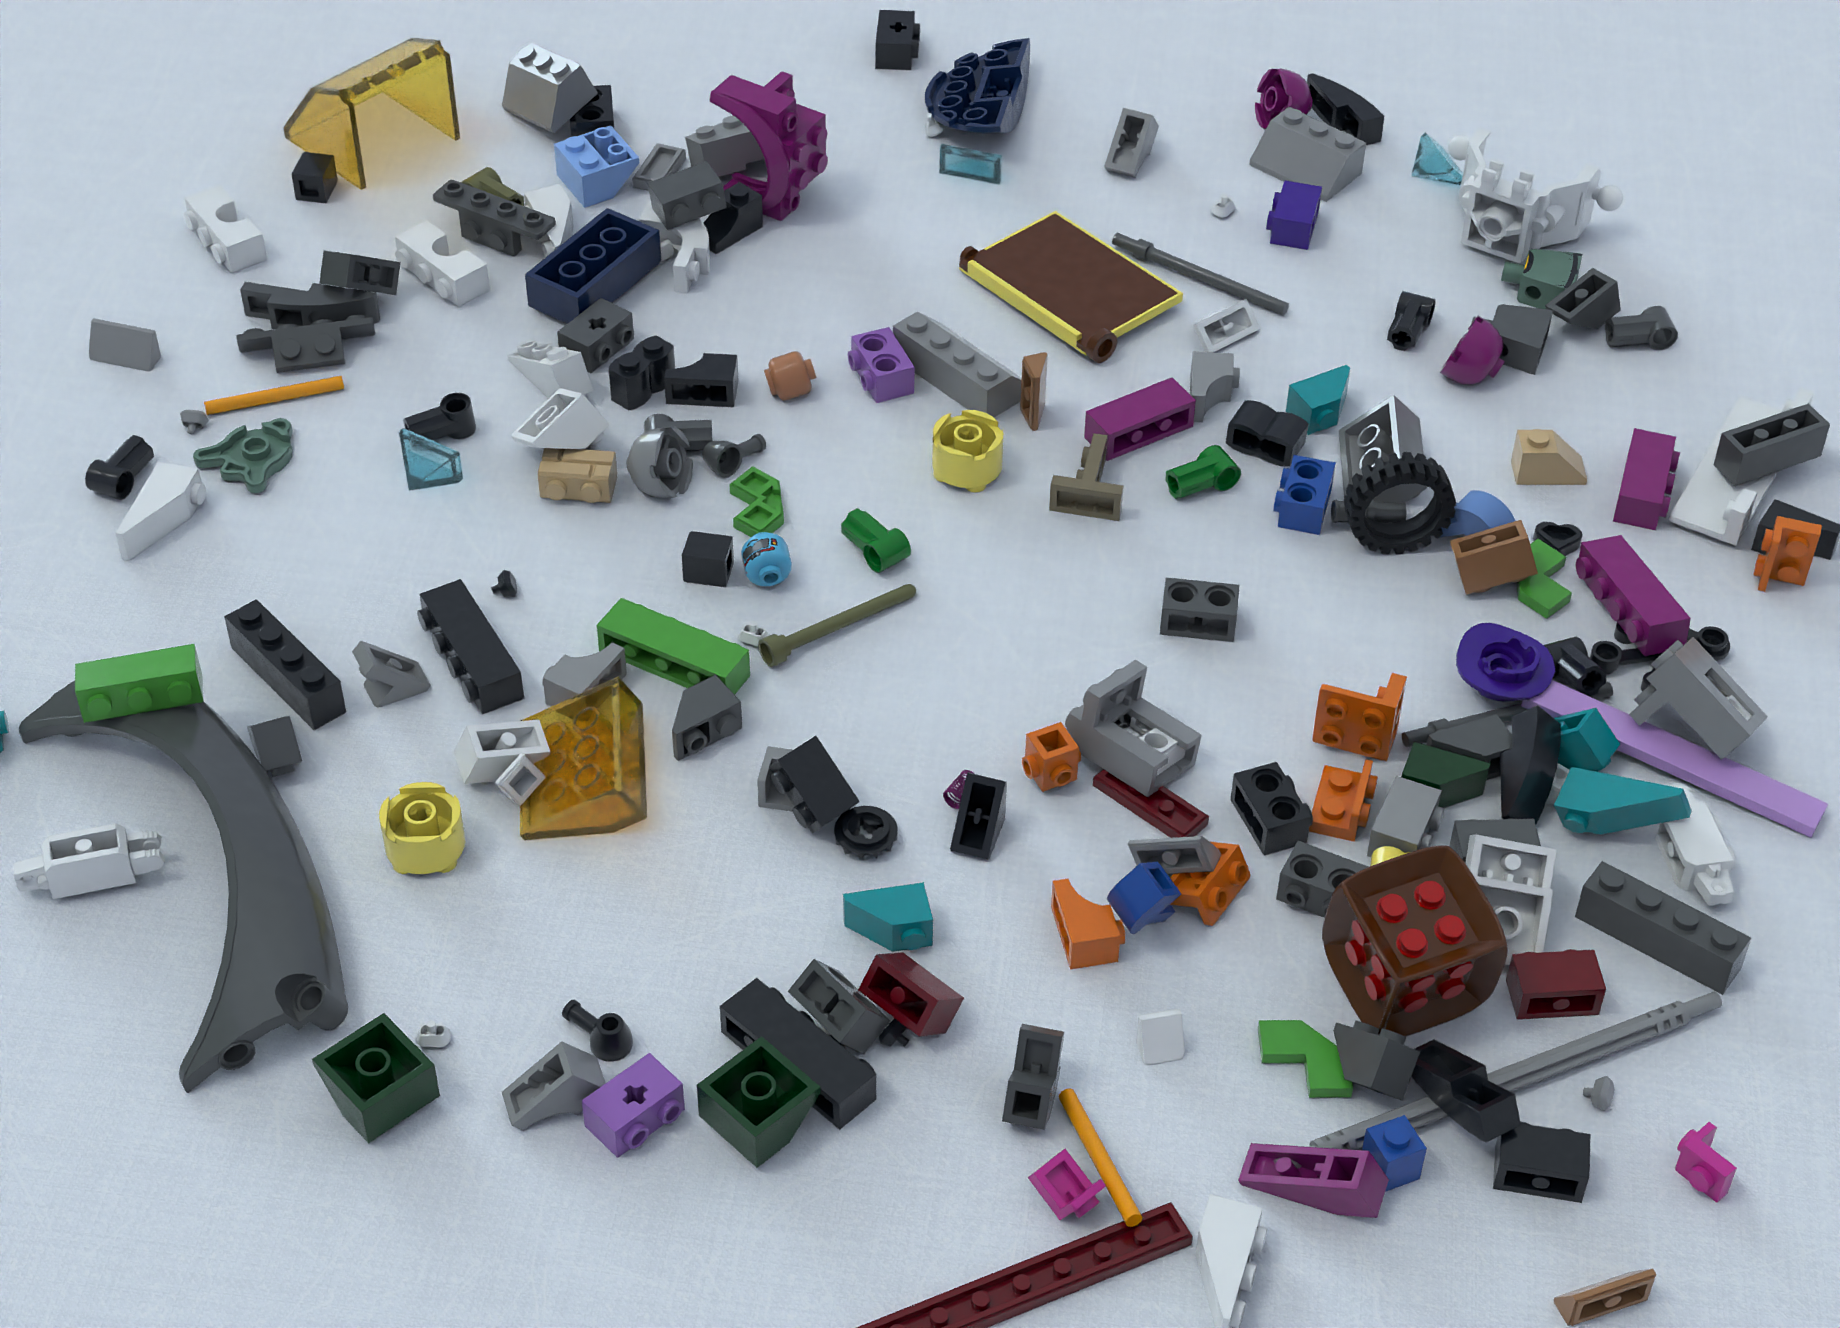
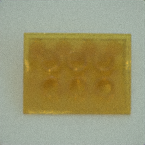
[520,677,647,840]

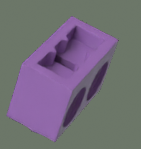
[847,327,915,403]

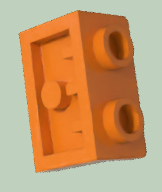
[1753,516,1822,592]
[1309,759,1378,842]
[1170,842,1250,926]

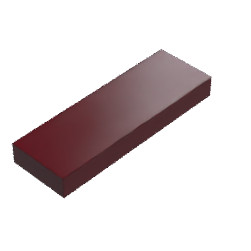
[1093,769,1209,838]

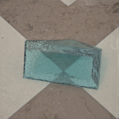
[1411,132,1463,185]
[939,144,1002,185]
[399,428,463,491]

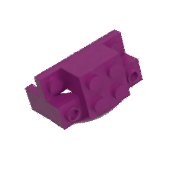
[709,71,828,221]

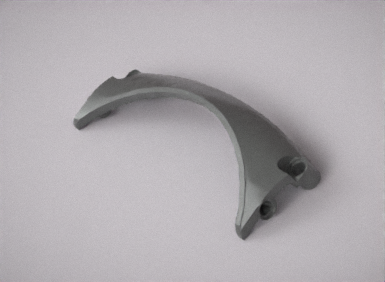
[19,681,348,1093]

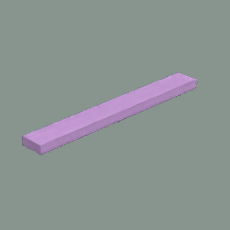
[1521,680,1828,838]

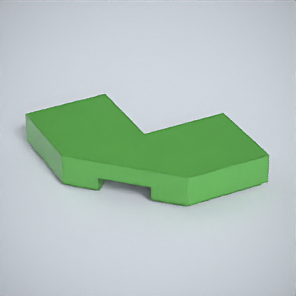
[729,466,784,537]
[1517,539,1572,619]
[1258,1020,1353,1098]

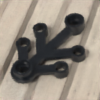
[1590,623,1730,692]

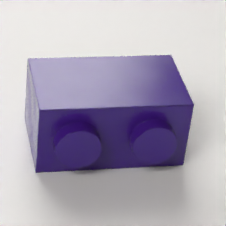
[1266,180,1322,250]

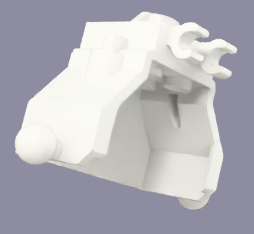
[1448,128,1623,264]

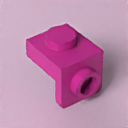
[1675,1122,1737,1203]
[1028,1149,1106,1220]

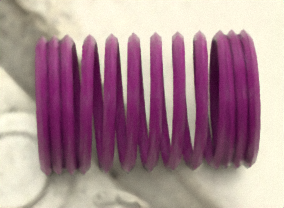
[943,770,975,809]

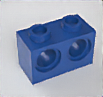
[1273,455,1336,535]

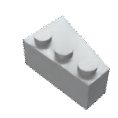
[685,116,766,177]

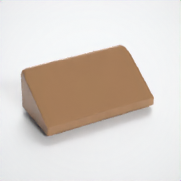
[1020,352,1048,431]
[1553,1268,1656,1326]

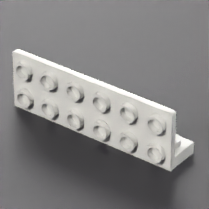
[1669,388,1814,545]

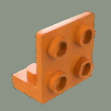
[1312,673,1407,761]

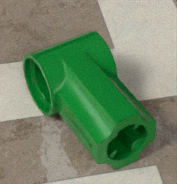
[1165,445,1242,499]
[841,508,911,573]

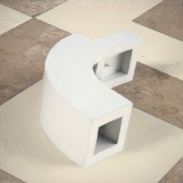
[639,200,710,293]

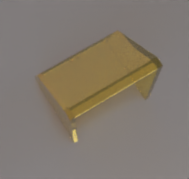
[283,38,460,190]

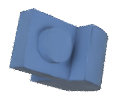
[1439,490,1516,538]

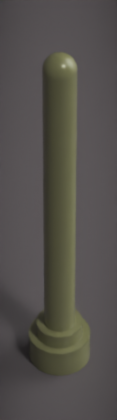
[758,584,916,667]

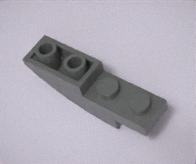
[240,282,380,329]

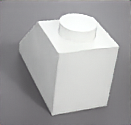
[454,720,550,784]

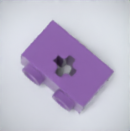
[582,1053,685,1158]

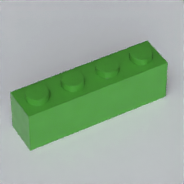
[596,598,750,695]

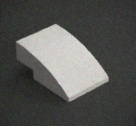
[1465,835,1557,966]

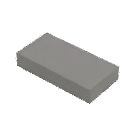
[632,143,686,191]

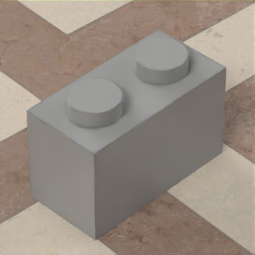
[1367,776,1445,857]

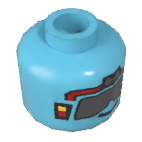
[741,532,792,587]

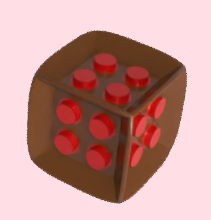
[1322,845,1508,1037]

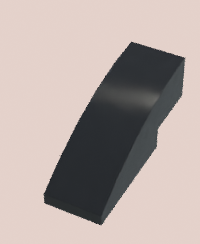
[1307,73,1385,145]
[1500,705,1561,824]
[1411,1039,1521,1143]

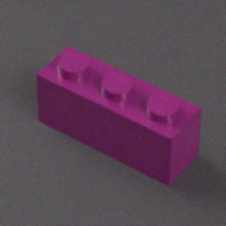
[1084,377,1196,461]
[1613,428,1680,531]

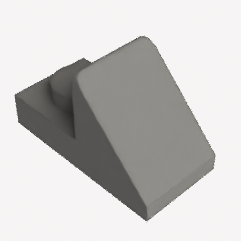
[352,641,431,707]

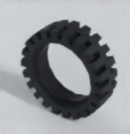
[1344,452,1456,555]

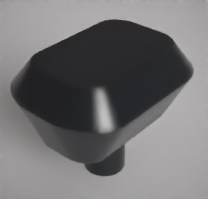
[491,570,517,597]
[878,1018,910,1047]

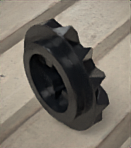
[834,806,898,860]

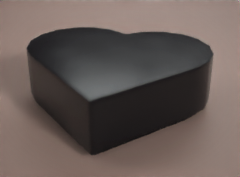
[1533,522,1583,556]

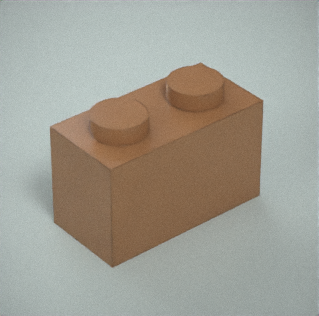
[1450,520,1538,595]

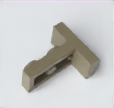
[1049,433,1124,521]

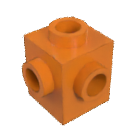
[1022,722,1081,792]

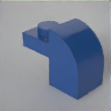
[1107,861,1181,934]

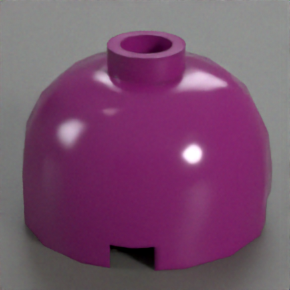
[1255,68,1312,129]
[1440,315,1505,385]

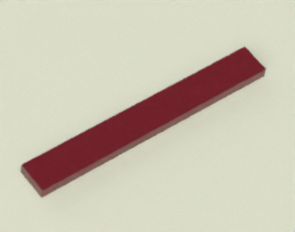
[856,1202,1193,1328]

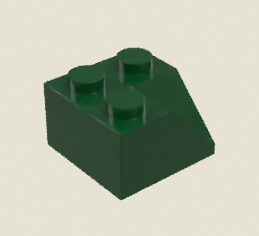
[312,1013,440,1143]
[697,1036,821,1168]

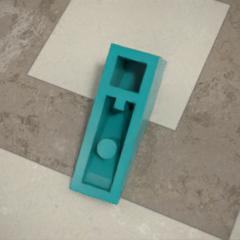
[1554,767,1692,835]

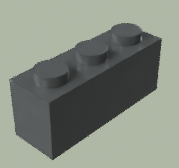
[1713,403,1830,486]

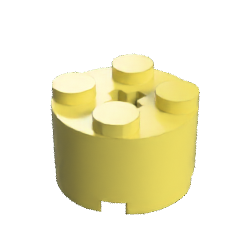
[932,410,1004,493]
[379,782,465,874]

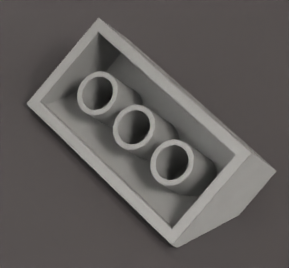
[893,311,1021,417]

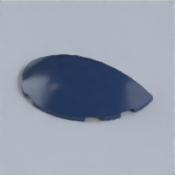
[925,38,1030,134]

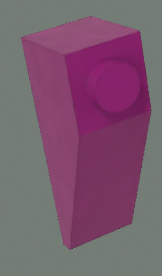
[1238,1143,1389,1218]

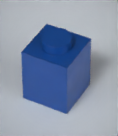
[1362,1115,1427,1192]

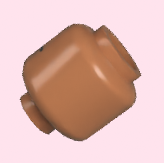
[764,351,817,401]

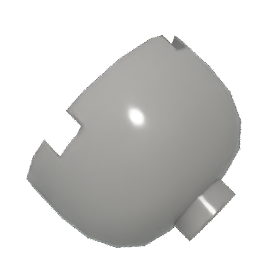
[626,427,693,498]

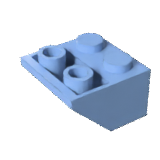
[554,125,640,208]

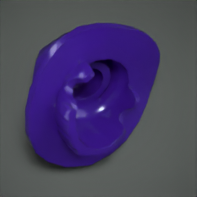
[1456,622,1555,702]

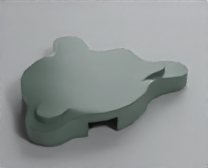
[193,418,293,493]

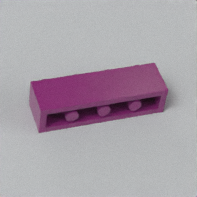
[1575,535,1691,656]

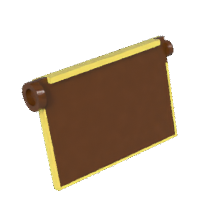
[959,211,1183,363]

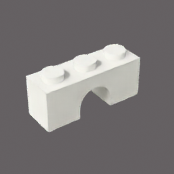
[184,185,267,273]
[395,220,490,307]

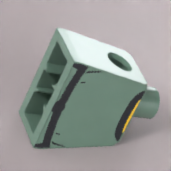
[1501,249,1583,309]

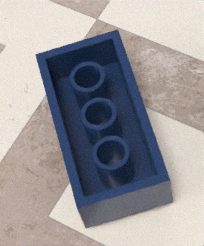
[525,208,661,324]

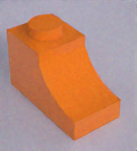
[1051,878,1125,969]

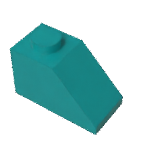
[1286,365,1351,435]
[1554,708,1620,772]
[843,882,933,952]

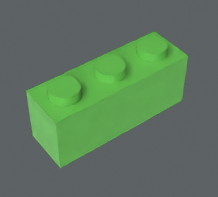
[75,644,204,723]

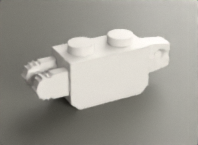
[1655,782,1735,906]
[13,823,165,899]

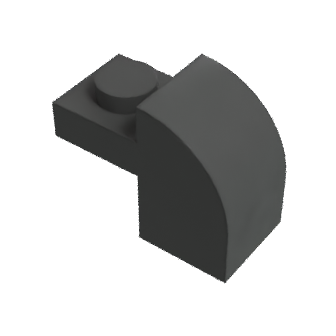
[1002,1023,1065,1130]

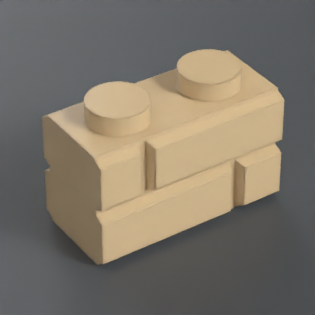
[538,448,617,503]

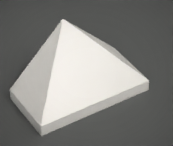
[1193,298,1260,352]

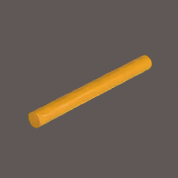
[204,376,344,415]
[1059,1088,1142,1227]

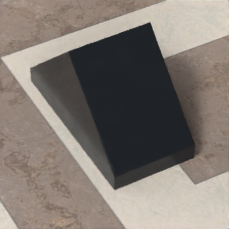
[950,772,1007,860]

